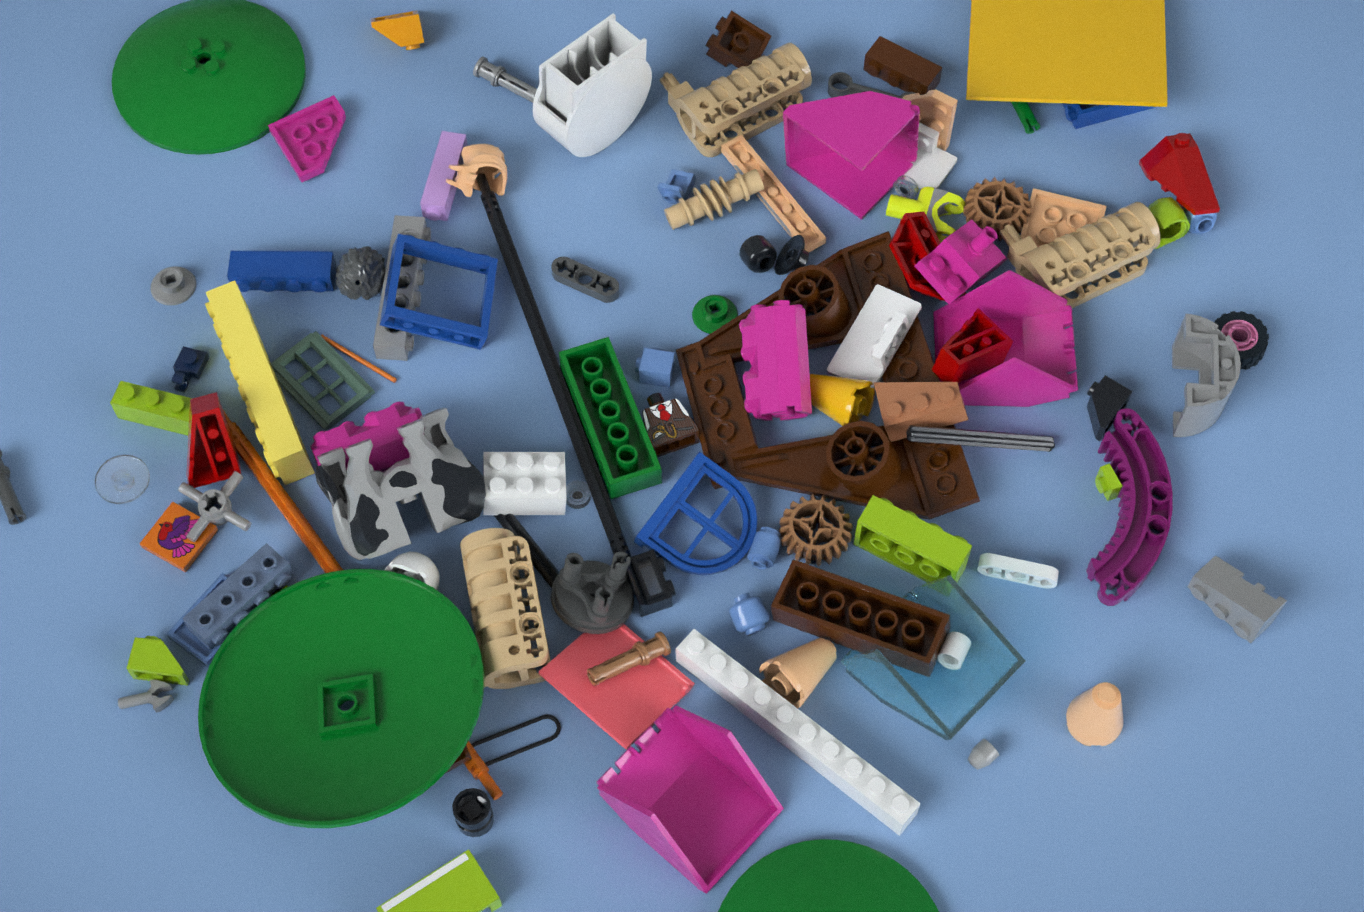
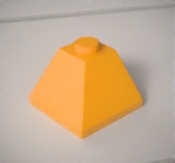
[371,10,424,50]

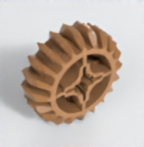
[963,177,1032,241]
[779,494,853,567]

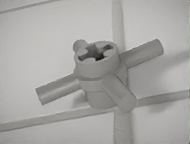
[178,471,252,543]

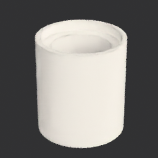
[937,632,971,670]

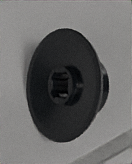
[775,235,809,275]

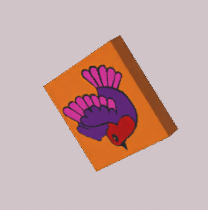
[140,501,218,573]

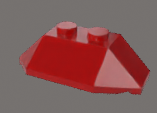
[889,211,967,301]

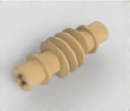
[664,169,764,230]

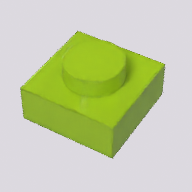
[1095,463,1122,501]

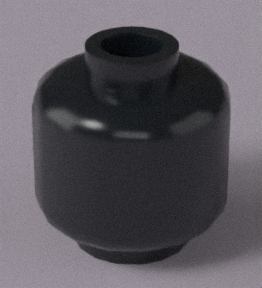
[739,235,777,273]

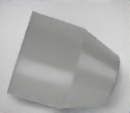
[967,738,999,770]

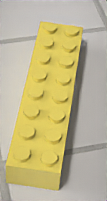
[205,280,315,485]

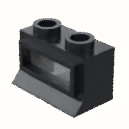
[625,550,676,617]

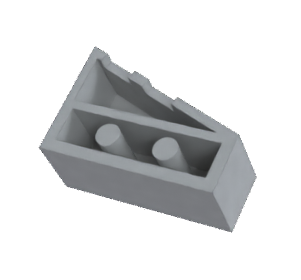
[1188,555,1287,643]

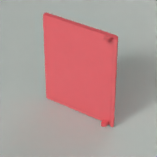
[539,624,695,750]

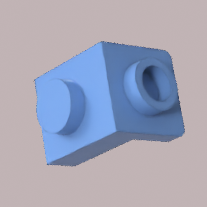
[657,169,697,204]

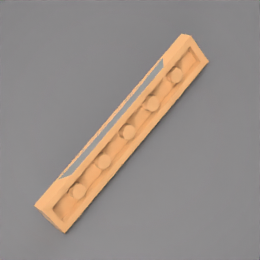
[721,135,826,252]

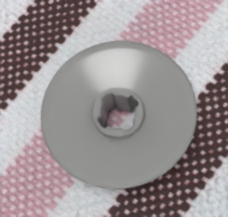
[150,266,196,305]

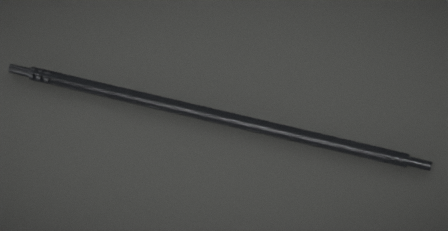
[476,173,631,584]

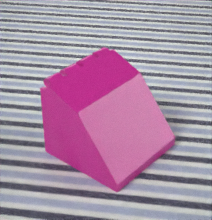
[783,91,920,220]
[933,270,1078,407]
[596,706,784,894]

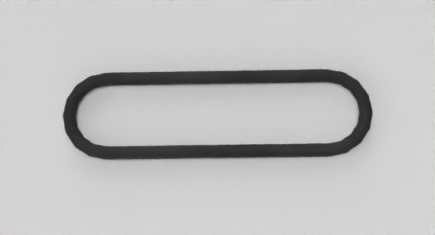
[471,715,561,766]

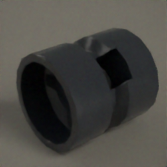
[452,788,494,837]

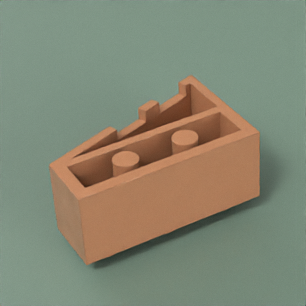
[874,382,968,442]

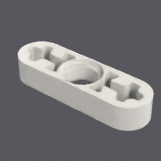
[977,553,1059,589]

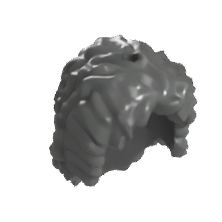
[335,246,386,300]

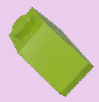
[126,636,189,686]

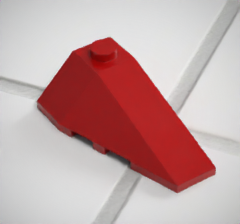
[1139,133,1220,215]

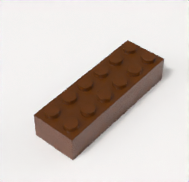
[771,559,950,678]

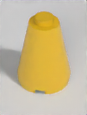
[810,374,875,426]

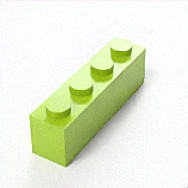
[110,381,192,436]

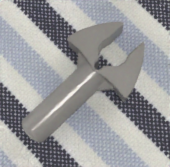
[118,680,174,713]

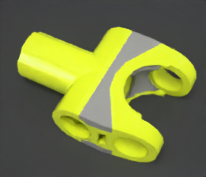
[886,187,965,243]

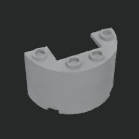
[1172,314,1241,437]

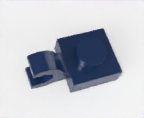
[172,346,209,392]

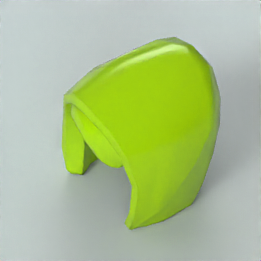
[1147,197,1190,249]

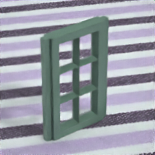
[271,331,375,431]

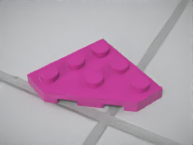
[268,95,346,183]

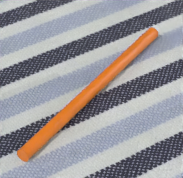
[321,334,397,383]

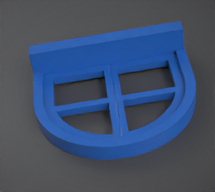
[633,451,757,575]

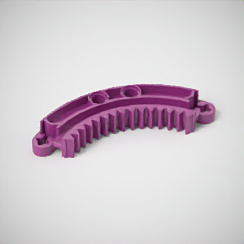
[1086,408,1173,606]

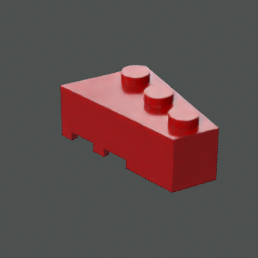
[186,392,241,488]

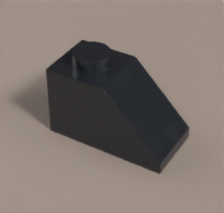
[1087,375,1132,441]

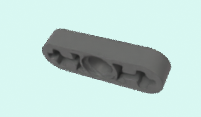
[551,257,619,303]

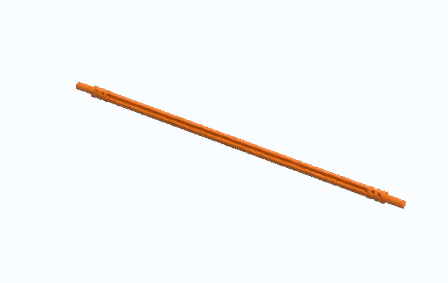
[223,410,503,800]

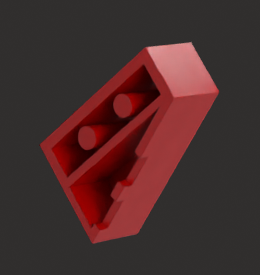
[932,308,1013,383]

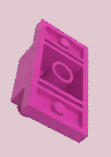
[914,220,1007,305]

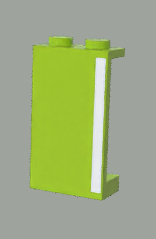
[376,849,502,912]

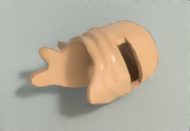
[446,143,507,197]

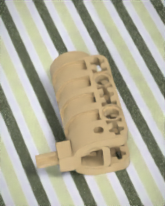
[659,42,812,157]
[1000,202,1160,308]
[460,528,551,689]

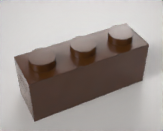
[863,36,942,95]

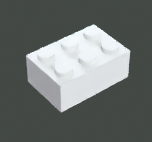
[483,452,566,515]

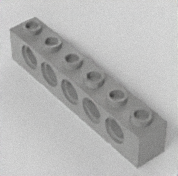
[373,215,431,361]

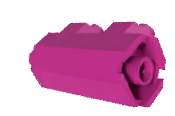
[739,300,812,421]
[310,401,422,472]

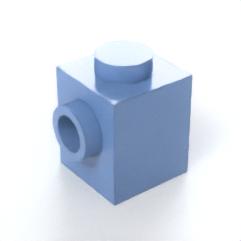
[635,348,675,388]

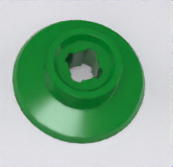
[692,295,738,334]

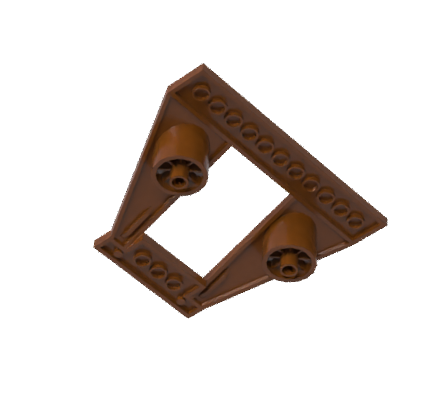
[676,231,980,520]

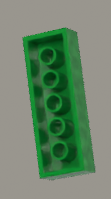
[559,337,662,499]

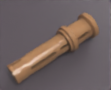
[587,631,671,686]

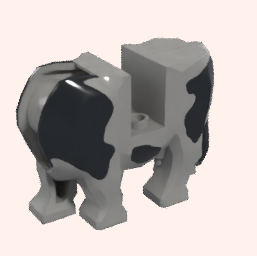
[315,407,486,560]

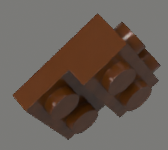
[705,10,772,68]

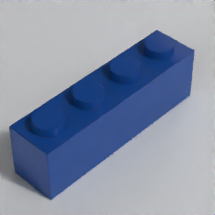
[227,251,337,293]

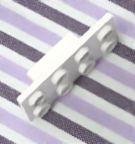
[901,122,957,189]
[827,284,922,389]

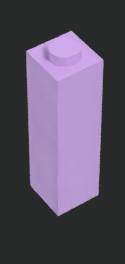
[420,131,468,221]

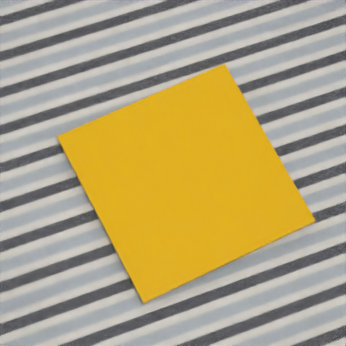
[966,0,1168,107]

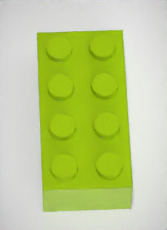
[853,495,972,595]

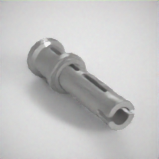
[473,57,537,103]

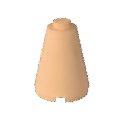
[759,638,837,708]
[1066,682,1123,747]

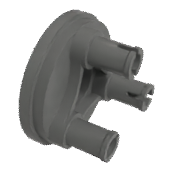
[551,552,634,634]

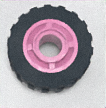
[1214,311,1269,370]

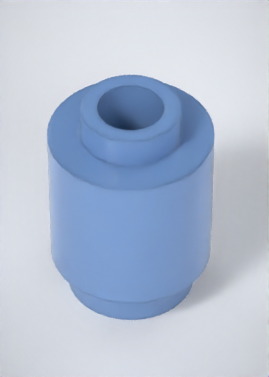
[747,527,782,570]

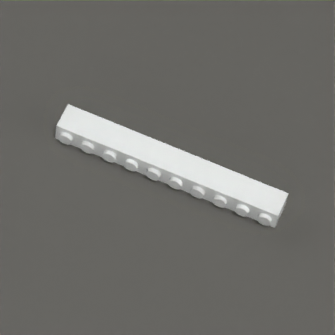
[676,629,921,836]

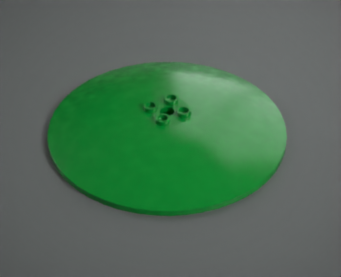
[198,569,484,828]

